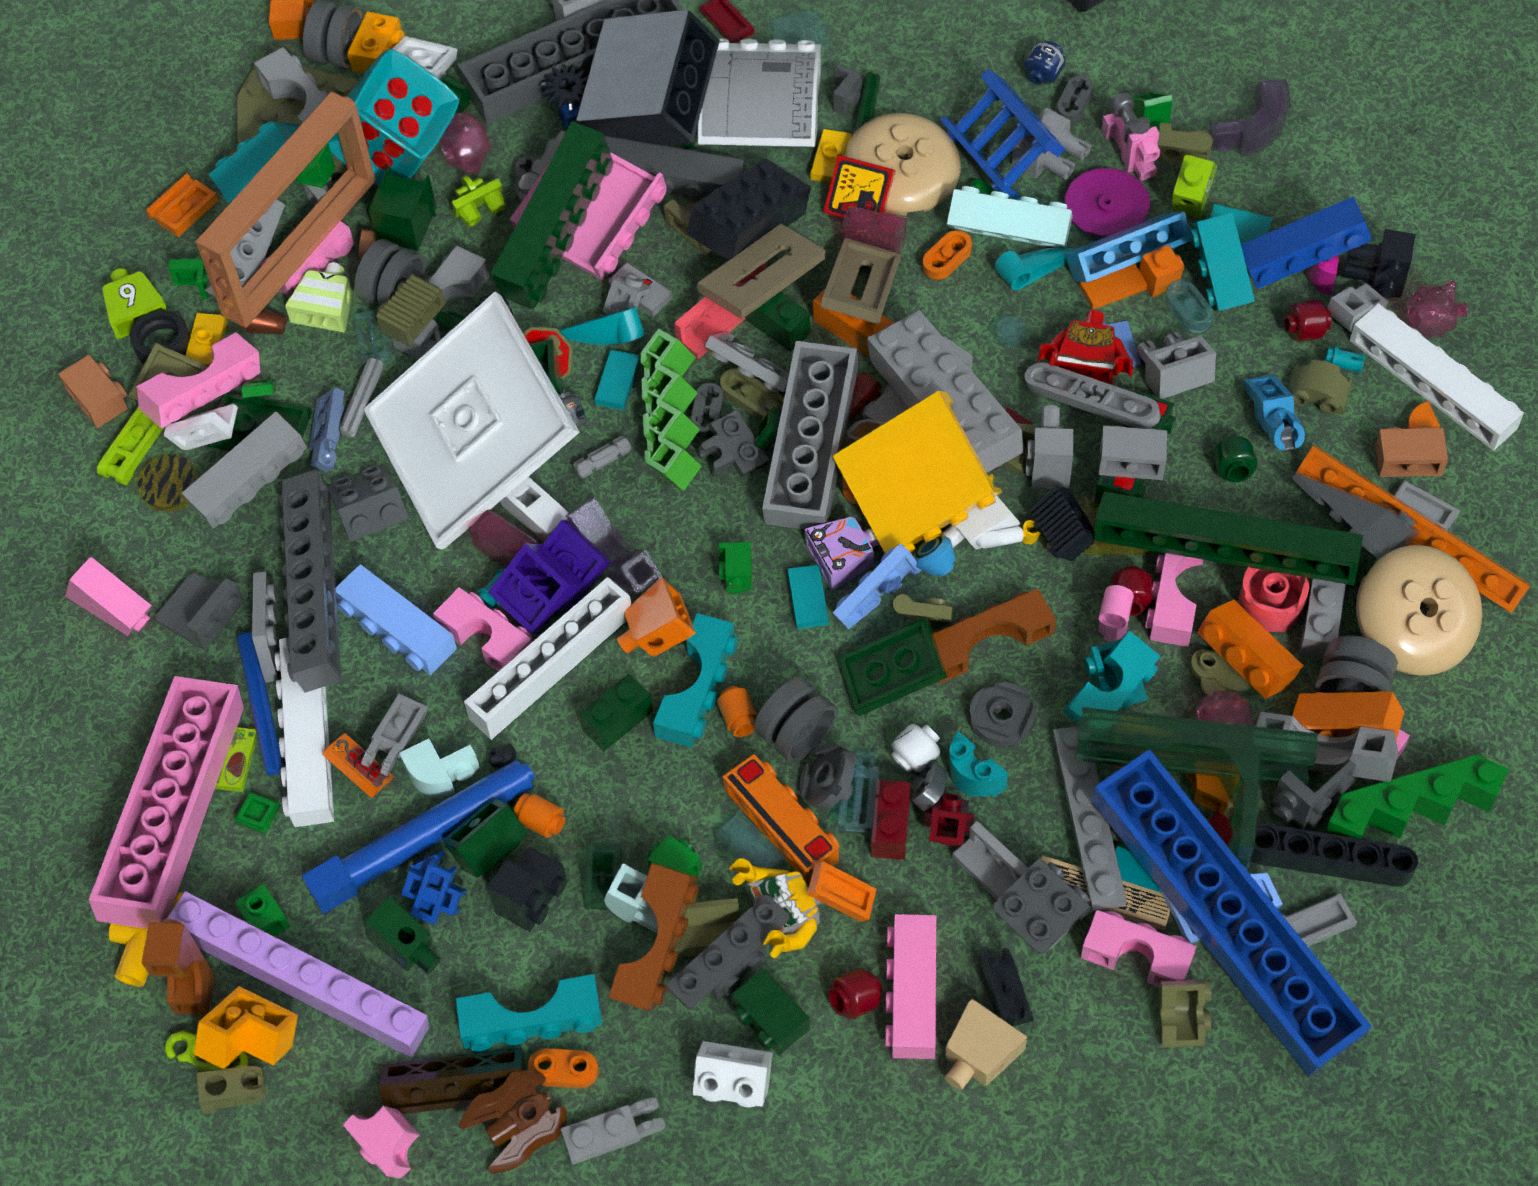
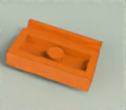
[146,173,219,237]

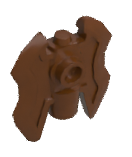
[459,1071,567,1174]

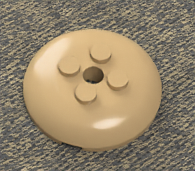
[845,113,961,215]
[1356,545,1482,676]

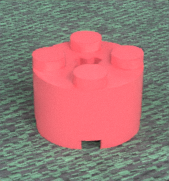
[1238,567,1309,632]

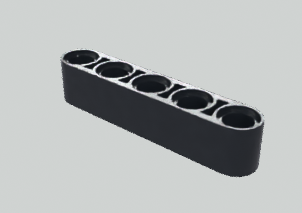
[1245,824,1419,887]

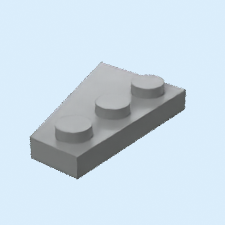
[705,331,789,393]
[252,571,278,683]

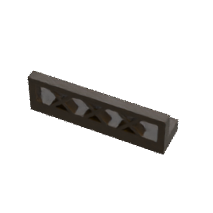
[379,1047,523,1114]

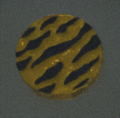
[137,455,200,512]

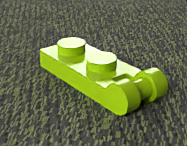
[97,406,164,485]

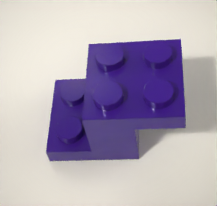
[488,520,611,634]

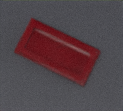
[699,0,755,43]

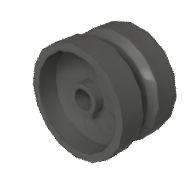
[303,0,363,69]
[354,239,426,307]
[1315,636,1398,693]
[754,677,838,763]

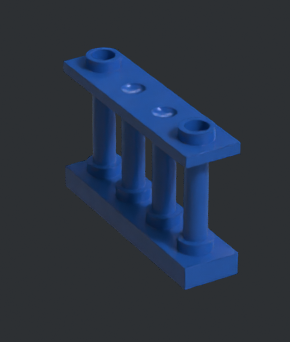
[941,68,1066,200]

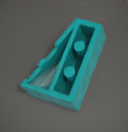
[209,121,299,203]
[1191,212,1255,311]

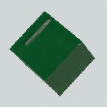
[369,167,437,251]

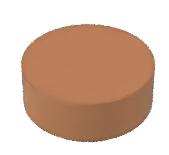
[359,230,376,259]

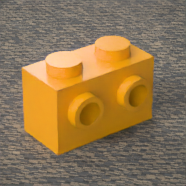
[347,12,404,73]

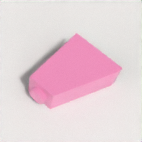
[65,557,152,636]

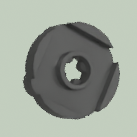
[969,682,1036,747]
[800,742,857,810]

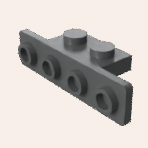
[667,895,789,1010]

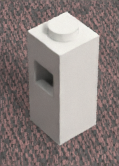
[500,477,573,543]

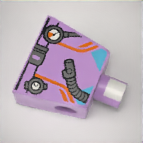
[805,517,880,591]

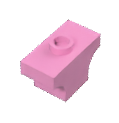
[343,1106,420,1178]

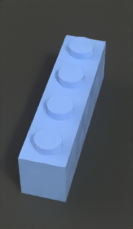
[336,564,457,675]

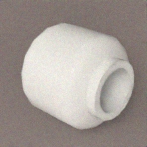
[890,724,940,773]

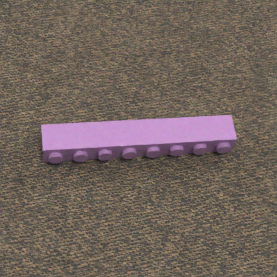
[167,891,429,1057]

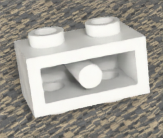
[692,1041,772,1107]

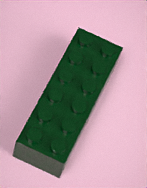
[491,121,613,310]

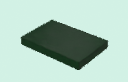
[206,393,312,463]
[838,618,947,716]

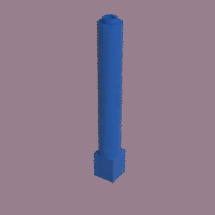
[301,759,535,914]

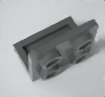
[328,465,409,542]
[156,573,244,650]
[1270,761,1356,830]
[994,858,1091,954]

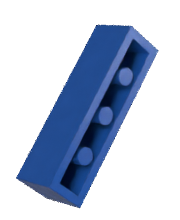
[1241,196,1372,289]

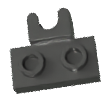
[698,410,769,478]

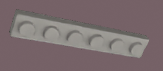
[1053,726,1126,911]

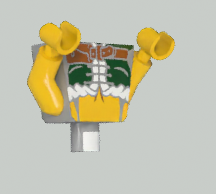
[729,858,822,958]

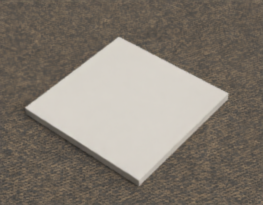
[364,292,580,550]

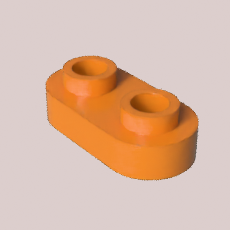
[923,230,972,280]
[528,1049,599,1088]

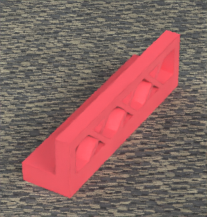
[674,262,766,360]

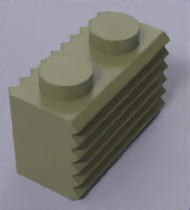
[376,274,445,347]

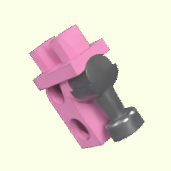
[1101,93,1160,181]

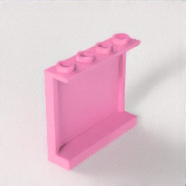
[510,152,666,280]

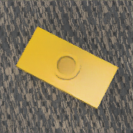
[810,129,852,183]
[185,313,228,366]

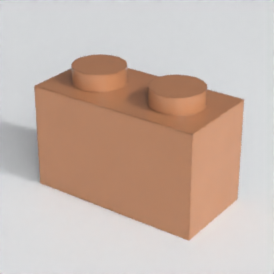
[58,355,128,428]
[1375,426,1448,477]

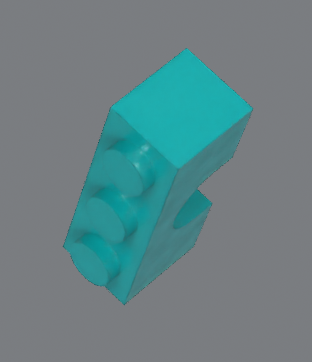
[1062,631,1161,736]

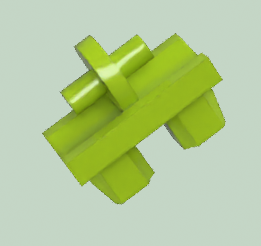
[451,175,505,227]

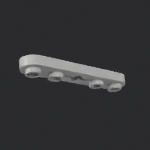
[1025,362,1161,429]

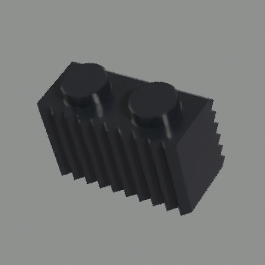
[1029,484,1095,561]

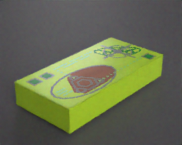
[215,727,258,792]

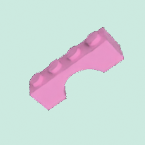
[136,333,260,428]
[1145,553,1203,647]

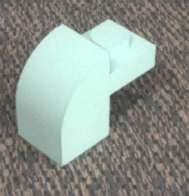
[399,739,480,798]
[604,864,658,933]

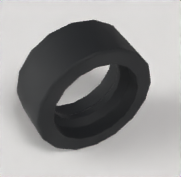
[130,310,190,364]

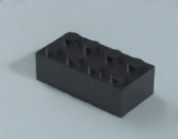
[686,158,811,261]

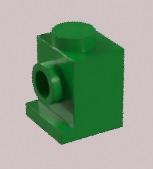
[719,542,752,594]

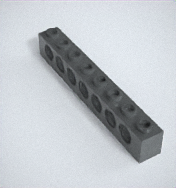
[279,469,342,693]

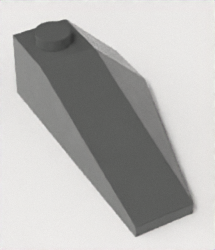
[1292,473,1420,559]

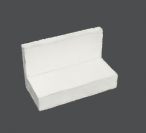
[164,404,238,450]

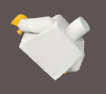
[941,474,1040,550]

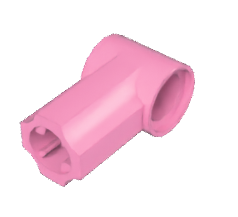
[1098,585,1134,642]

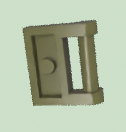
[893,594,954,623]

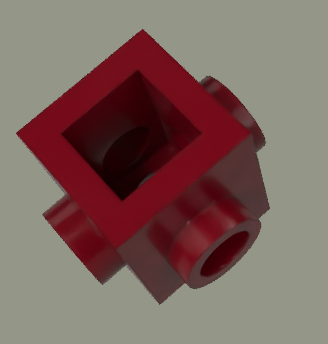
[924,794,974,846]

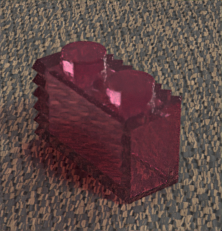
[842,206,907,254]
[470,509,538,569]

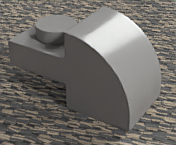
[1327,283,1389,333]

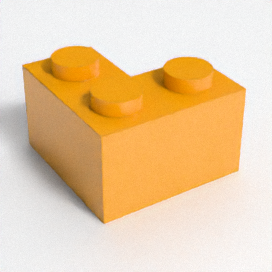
[194,986,298,1069]

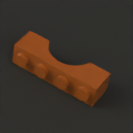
[932,588,1056,684]
[608,863,699,1011]
[141,919,215,1015]

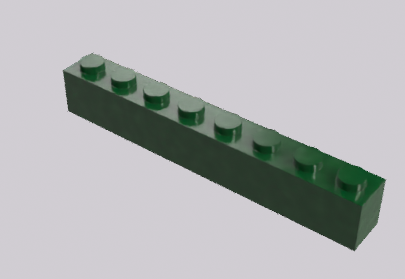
[1095,492,1363,585]

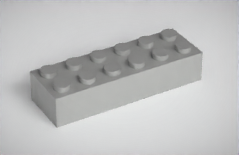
[867,310,1023,472]
[762,341,858,530]

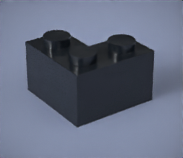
[487,846,567,932]

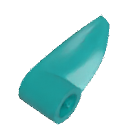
[994,248,1077,291]
[559,306,645,345]

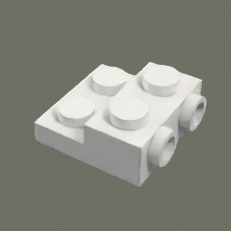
[392,36,457,80]

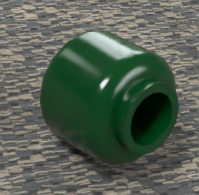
[1213,436,1258,483]

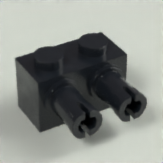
[1342,229,1416,298]

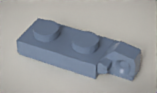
[309,387,344,473]

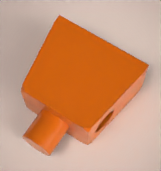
[617,577,696,656]

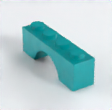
[653,613,739,748]
[456,974,603,1051]

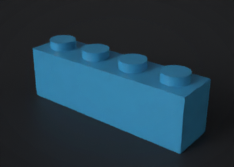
[1065,211,1192,283]

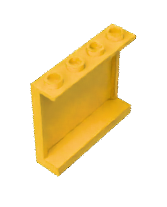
[833,391,1002,553]

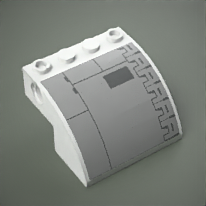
[698,39,821,147]

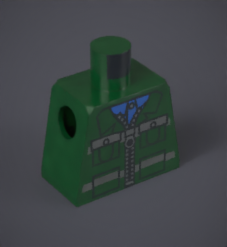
[365,896,441,974]

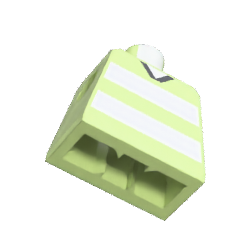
[285,262,352,332]

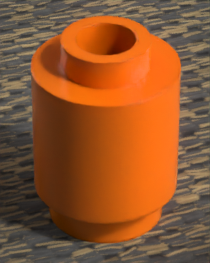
[717,686,757,737]
[513,793,566,838]

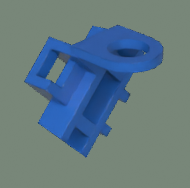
[401,850,468,925]

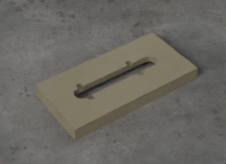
[697,224,825,319]
[820,238,902,324]

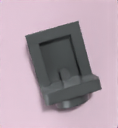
[833,64,862,115]

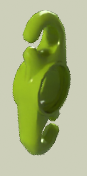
[165,1031,248,1072]

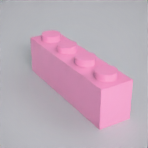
[886,914,936,1059]

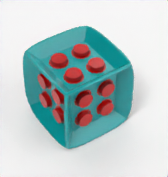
[328,49,459,187]

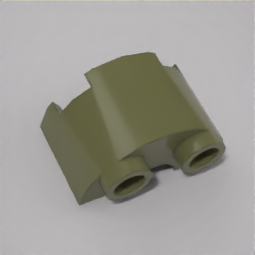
[1287,360,1352,415]
[1158,979,1211,1048]

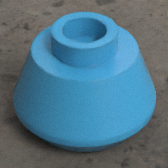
[914,535,956,577]

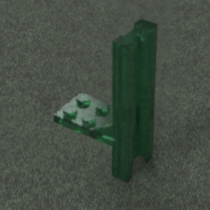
[1075,707,1318,870]

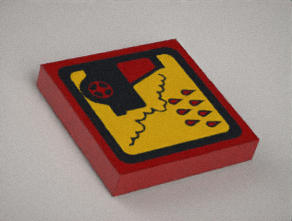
[823,155,896,228]

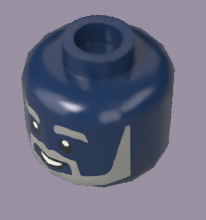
[1023,41,1066,85]

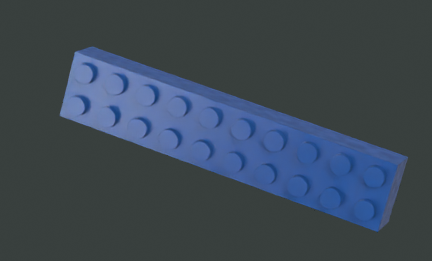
[1090,749,1372,1077]

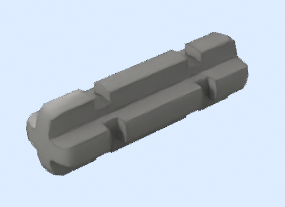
[573,436,631,478]

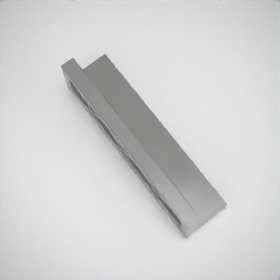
[952,821,1075,950]

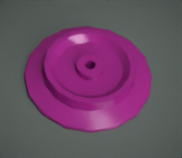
[1065,168,1150,237]

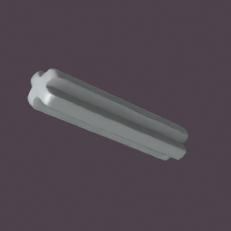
[340,357,383,438]

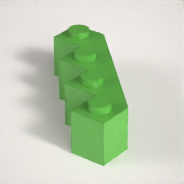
[640,328,702,491]

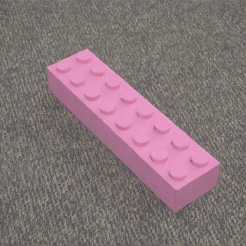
[89,676,244,929]

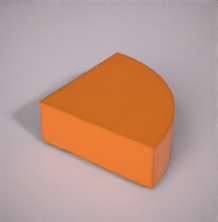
[1407,401,1440,429]

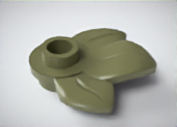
[1190,649,1251,703]

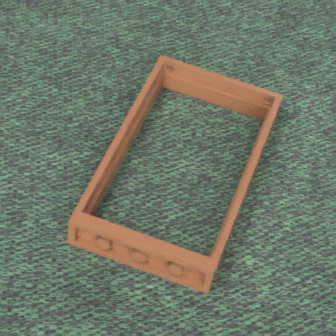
[196,92,376,328]

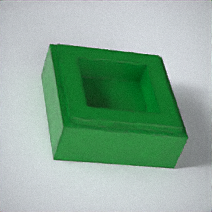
[241,378,277,398]
[234,792,281,835]

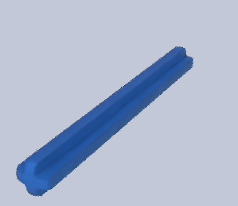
[237,632,283,776]

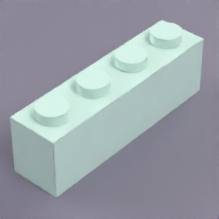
[947,186,1073,248]

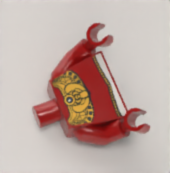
[1037,310,1133,384]

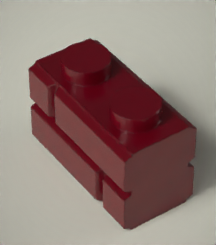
[871,780,911,860]

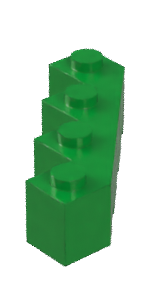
[1326,755,1509,839]

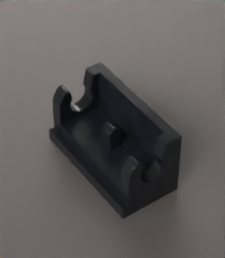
[979,948,1034,1027]

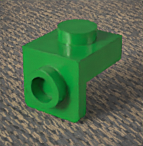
[168,258,209,299]

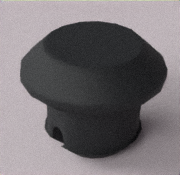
[490,743,516,768]

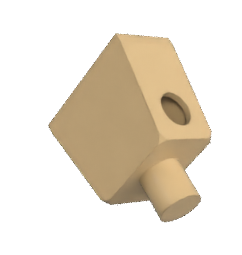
[945,999,1027,1091]

